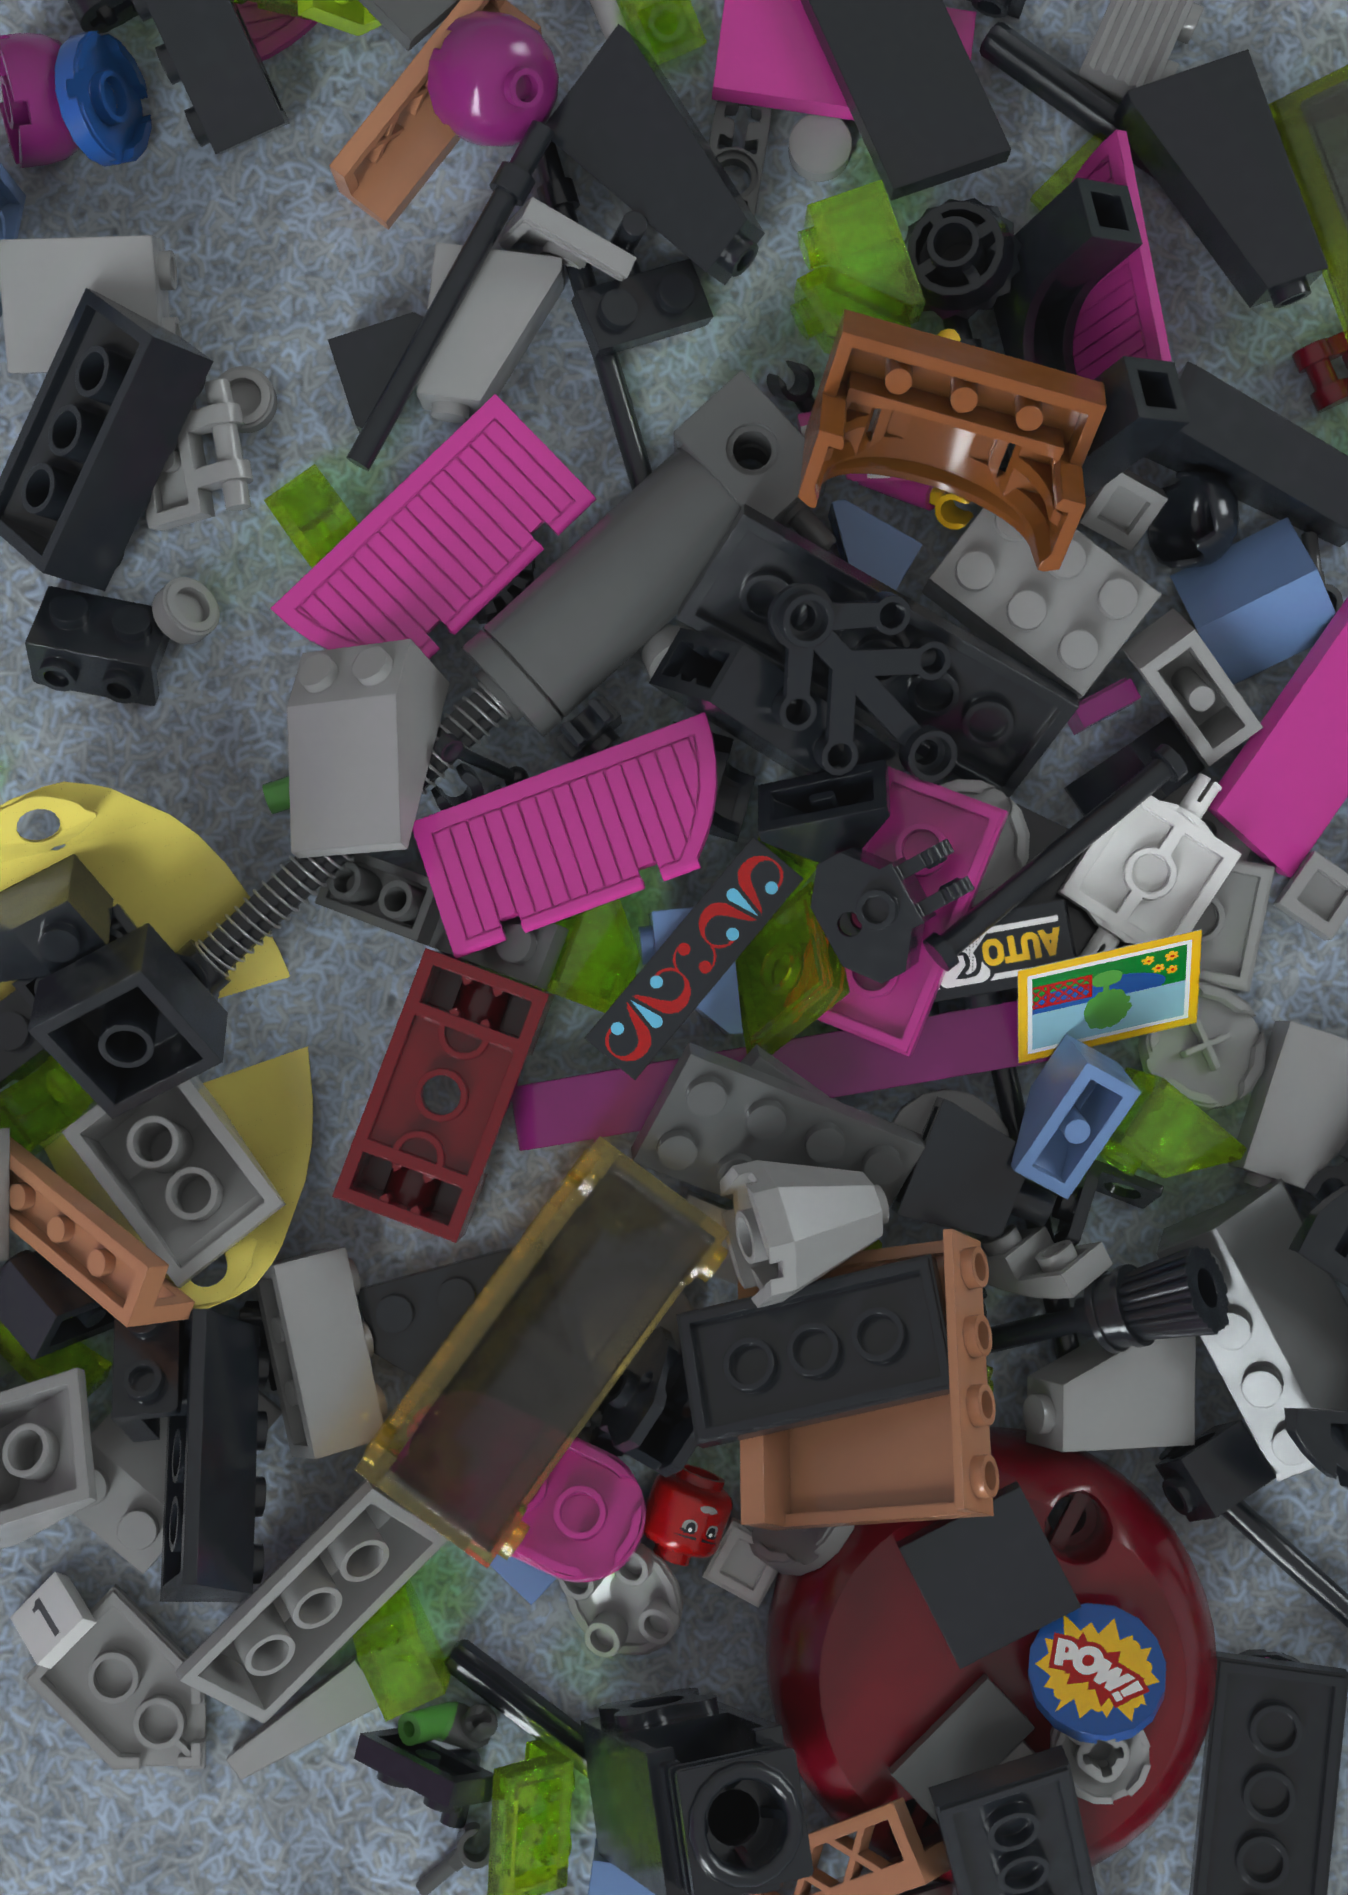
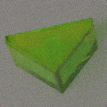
[264,464,359,568]

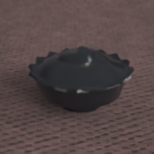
[897,198,1022,320]

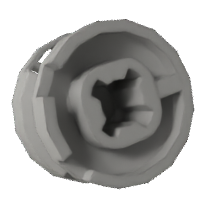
[1050,1726,1151,1804]

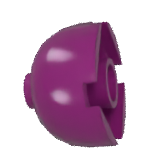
[427,11,559,147]
[0,33,80,168]

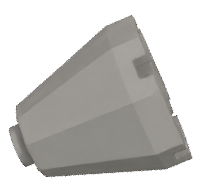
[720,1160,889,1308]

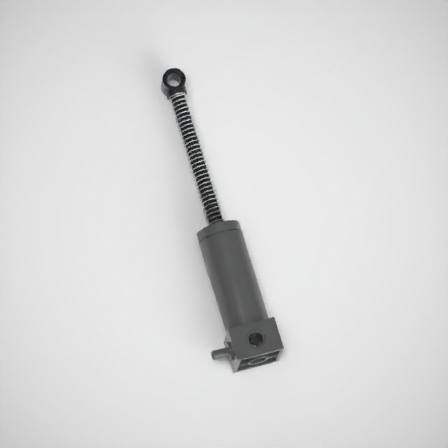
[176,370,836,1001]

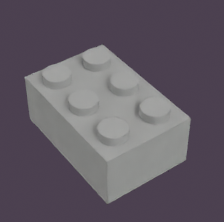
[922,508,1162,700]

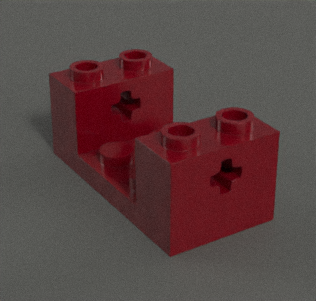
[332,948,554,1243]

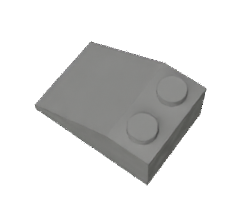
[287,639,450,858]
[62,1076,286,1288]
[0,1368,97,1549]
[73,1389,282,1574]

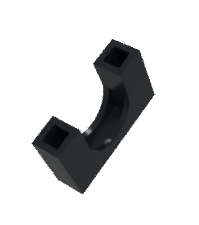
[993,178,1190,497]

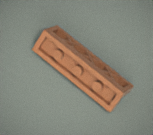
[329,0,542,230]
[9,1137,195,1327]
[754,1797,950,1895]

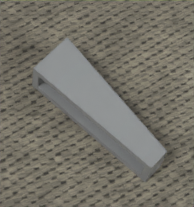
[226,1651,391,1780]

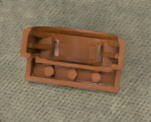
[798,309,1107,572]

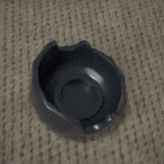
[1147,469,1240,568]

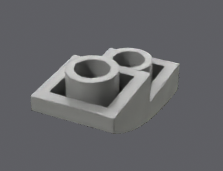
[981,1224,1113,1299]

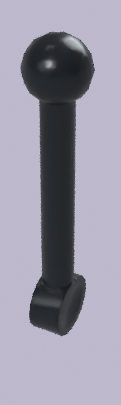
[434,733,529,786]

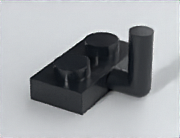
[571,211,714,359]
[354,1728,497,1828]

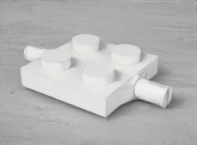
[1057,773,1242,957]

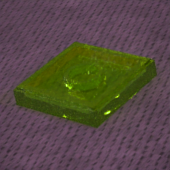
[735,882,850,1055]

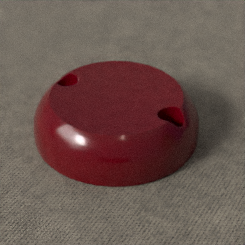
[766,1426,1217,1884]

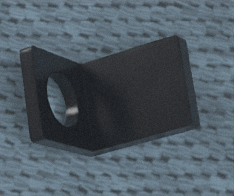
[1052,1159,1164,1246]

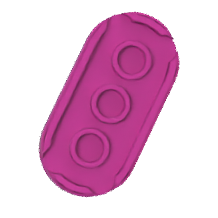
[397,1391,646,1583]

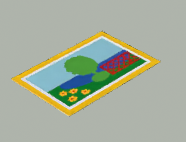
[1018,929,1202,1063]

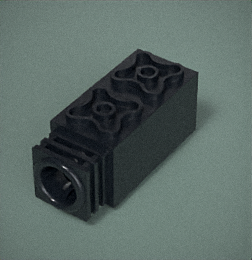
[580,1688,814,1895]

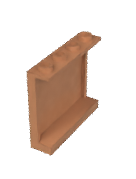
[738,1228,999,1531]

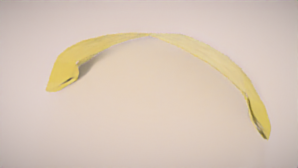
[0,782,313,1309]

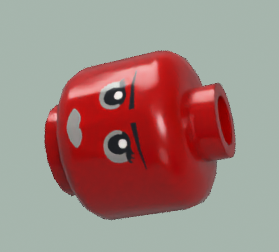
[644,1464,733,1566]

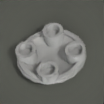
[559,1543,684,1658]

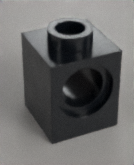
[1155,1420,1276,1522]

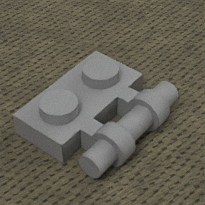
[145,379,253,531]

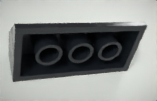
[0,288,214,591]
[160,1308,270,1602]

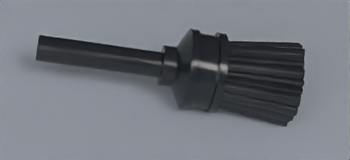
[990,1246,1229,1354]

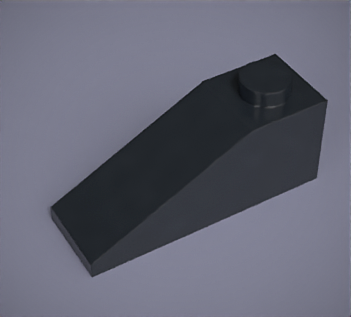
[0,854,113,982]

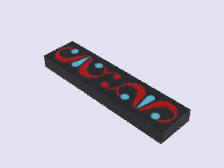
[584,837,804,1080]

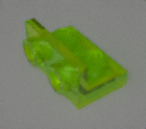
[487,1739,575,1895]

